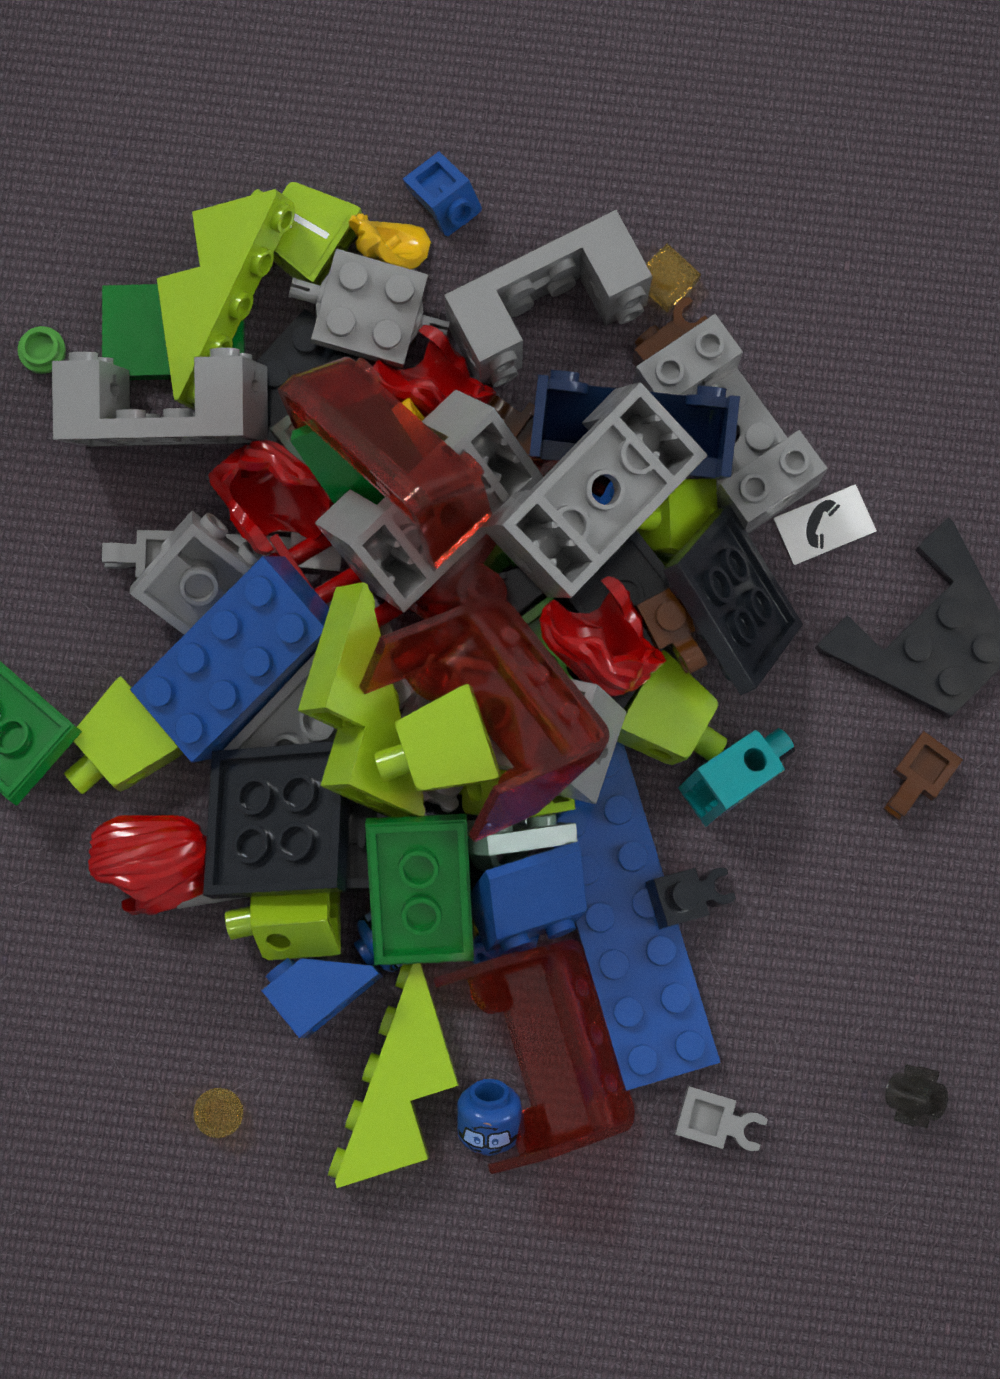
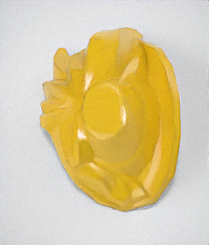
[349,213,431,269]

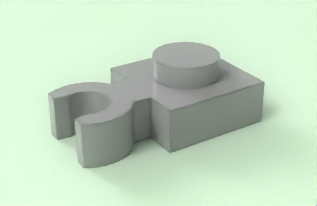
[674,1086,768,1151]

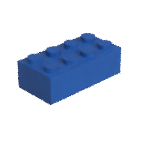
[130,556,329,763]

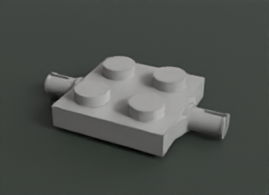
[288,248,450,369]

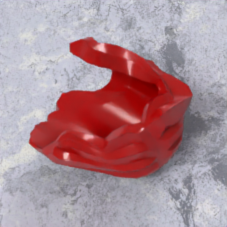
[369,325,497,418]
[208,440,334,555]
[539,576,666,696]
[88,815,207,915]

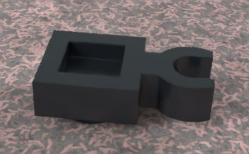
[645,867,736,930]

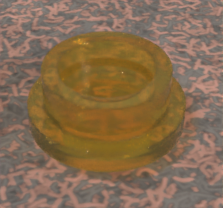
[193,1088,244,1138]

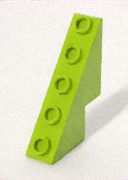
[157,189,295,410]
[298,582,425,817]
[328,963,459,1188]

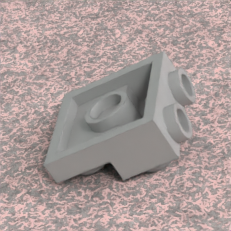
[130,511,263,635]

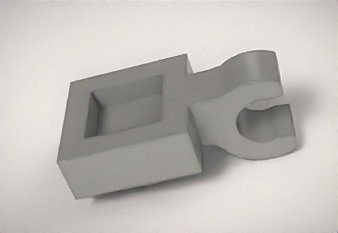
[102,530,173,580]

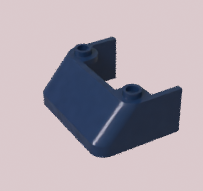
[529,370,740,479]

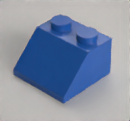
[471,842,587,954]
[261,958,383,1038]

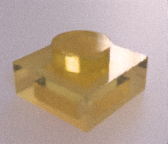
[646,243,701,312]

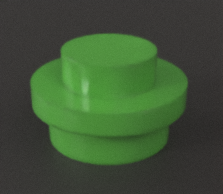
[18,326,66,374]

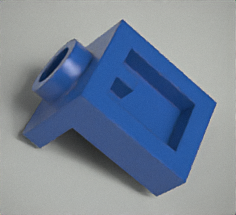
[403,151,482,236]

